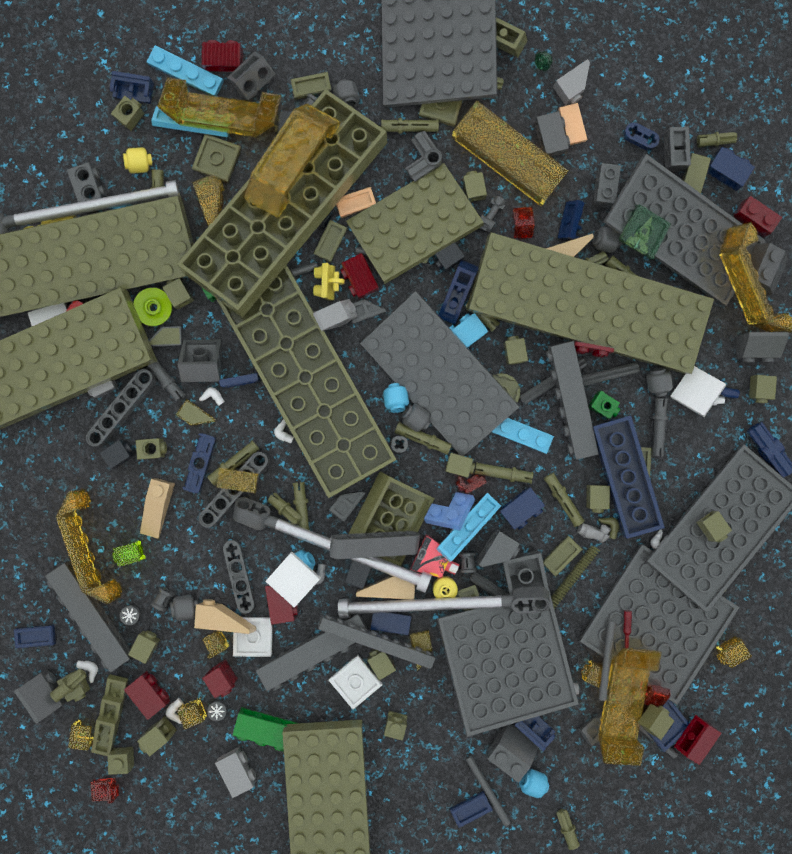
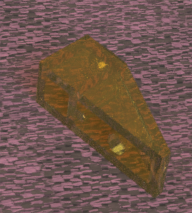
[192,174,225,227]

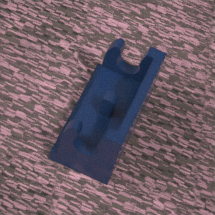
[110,71,154,104]
[514,716,555,752]

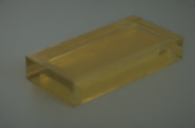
[216,468,259,493]

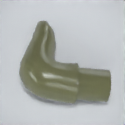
[598,517,619,539]

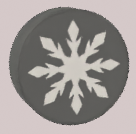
[120,605,141,625]
[207,700,227,721]

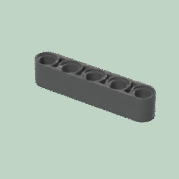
[86,369,157,447]
[199,452,270,527]
[329,531,420,559]

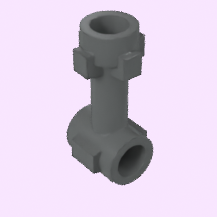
[480,196,506,232]

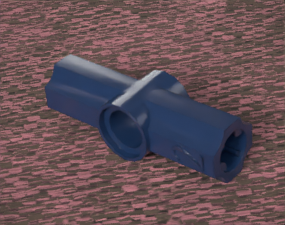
[747,422,792,478]

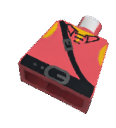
[411,535,459,578]

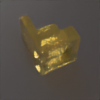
[202,631,229,659]
[68,720,94,751]

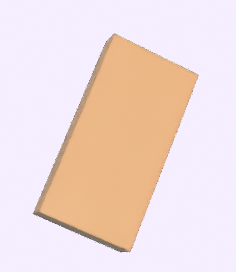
[559,103,587,145]
[336,187,376,218]

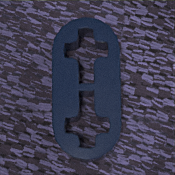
[623,123,660,151]

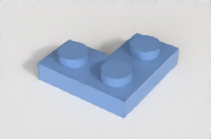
[424,492,475,530]

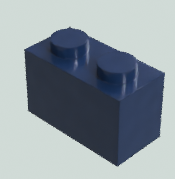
[707,147,755,191]
[498,487,545,530]

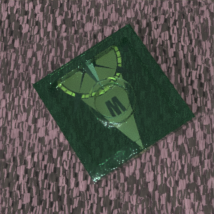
[619,204,671,259]

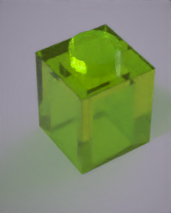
[112,541,146,567]

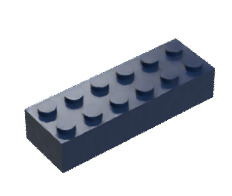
[593,415,665,539]

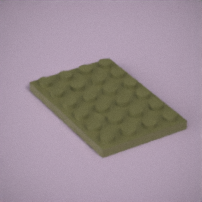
[346,163,484,284]

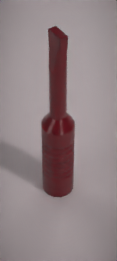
[623,610,632,658]

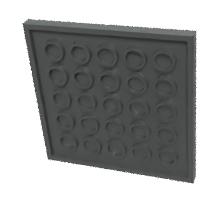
[382,0,498,108]
[579,544,740,705]
[437,591,579,737]

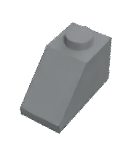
[553,59,590,106]
[313,299,358,331]

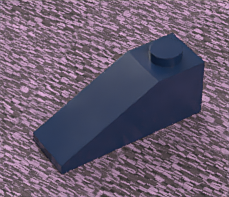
[439,260,478,324]

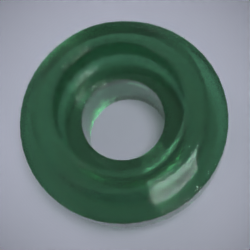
[535,51,553,71]

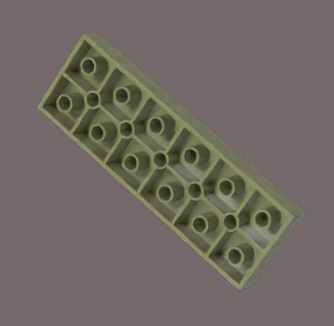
[177,89,388,318]
[0,195,194,317]
[466,232,714,374]
[216,265,396,498]
[0,288,157,430]
[283,720,371,854]

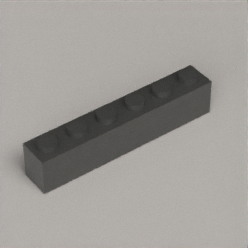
[546,341,599,460]
[45,561,132,673]
[256,614,369,691]

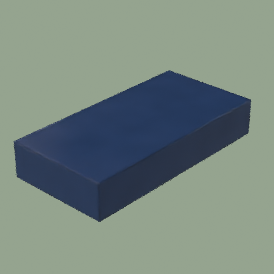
[219,373,261,388]
[371,612,411,635]
[14,625,56,649]
[450,791,493,828]

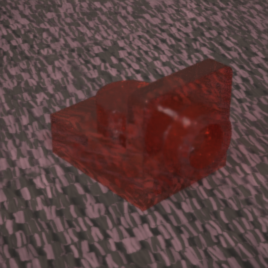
[513,207,535,238]
[455,474,487,494]
[642,685,671,707]
[91,778,119,804]

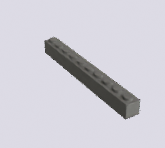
[318,614,435,669]

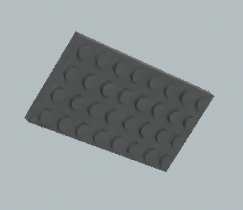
[603,154,765,306]
[360,291,520,456]
[646,444,792,613]

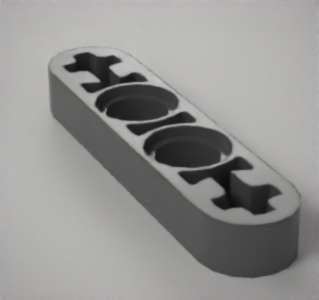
[223,539,255,613]

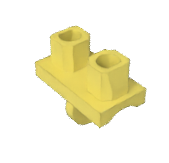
[313,263,345,300]

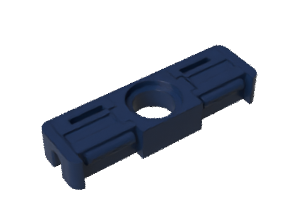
[182,433,216,493]

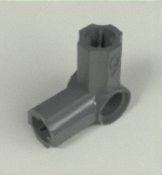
[405,131,443,183]

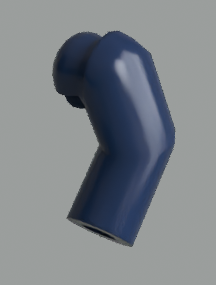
[720,380,740,399]

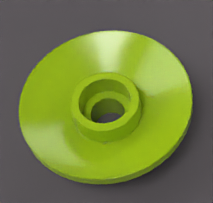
[133,288,172,326]

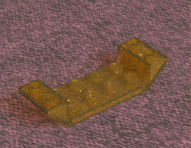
[158,77,281,137]
[244,103,341,218]
[719,222,792,333]
[56,489,122,604]
[599,648,662,766]

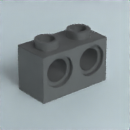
[227,52,276,100]
[663,126,691,172]
[67,162,107,202]
[592,163,621,209]

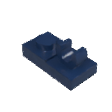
[557,200,584,240]

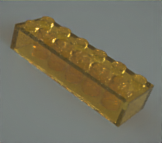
[452,101,568,207]

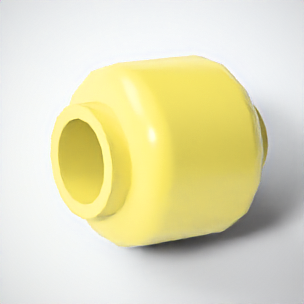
[123,147,152,174]
[432,576,458,598]

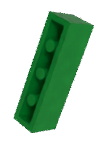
[232,707,298,751]

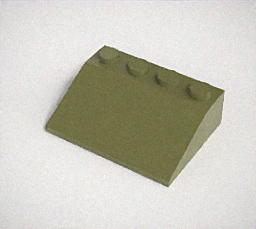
[349,471,435,566]

